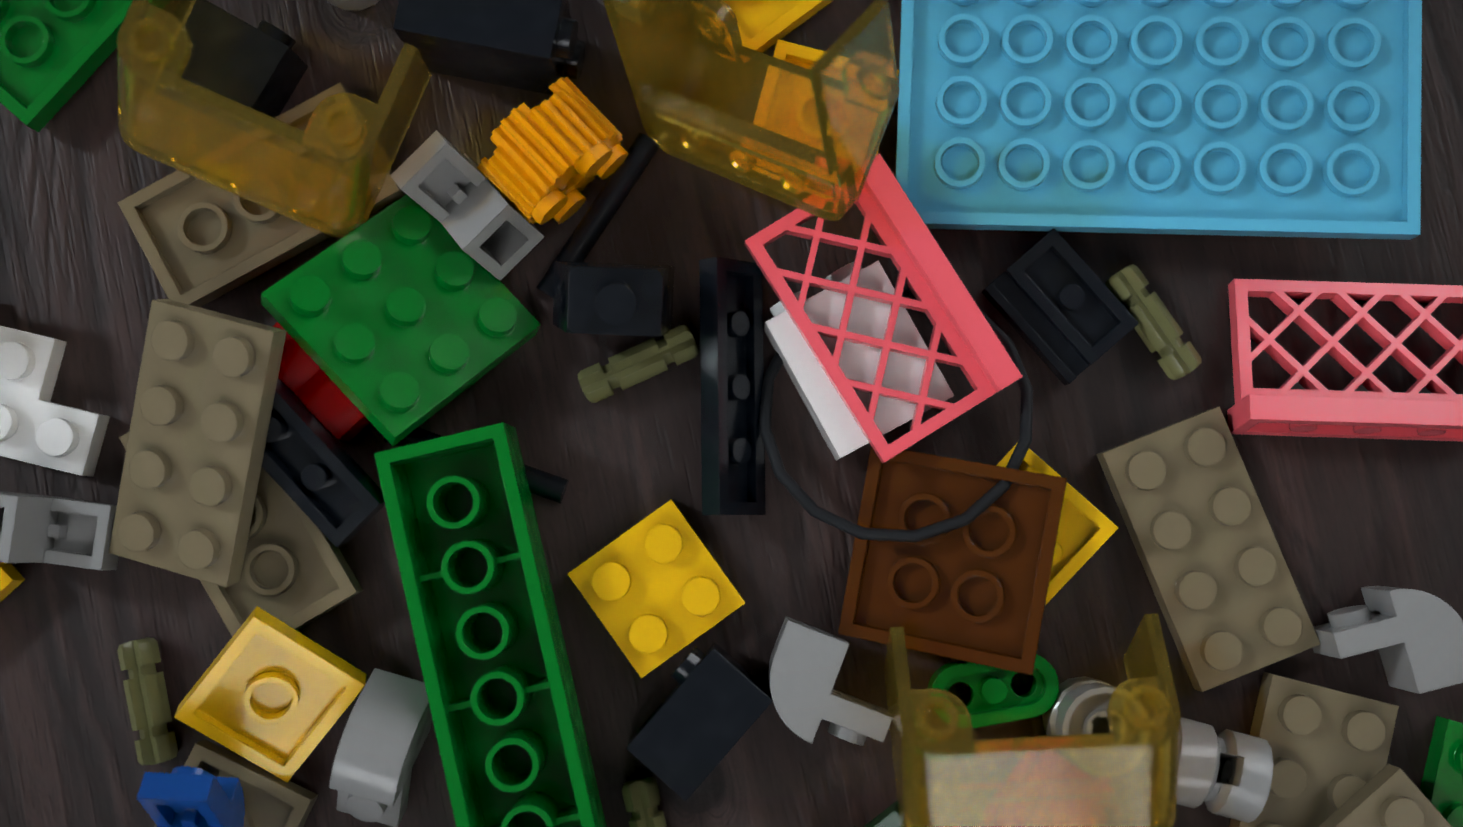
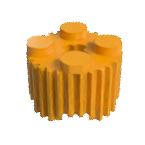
[477,77,629,225]

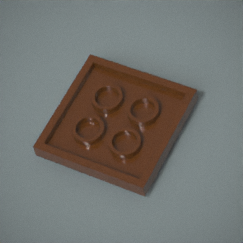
[838,446,1067,675]

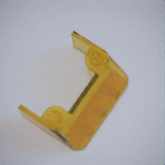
[117,0,432,237]
[603,0,899,221]
[884,613,1181,827]

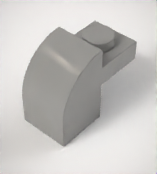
[390,130,545,281]
[0,491,119,571]
[1313,586,1463,694]
[768,616,893,746]
[329,668,432,827]

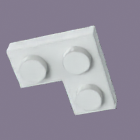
[0,325,110,477]

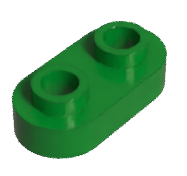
[927,655,1059,730]

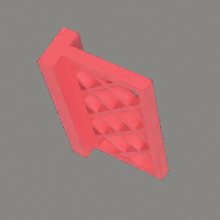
[745,153,1023,464]
[1227,278,1463,442]

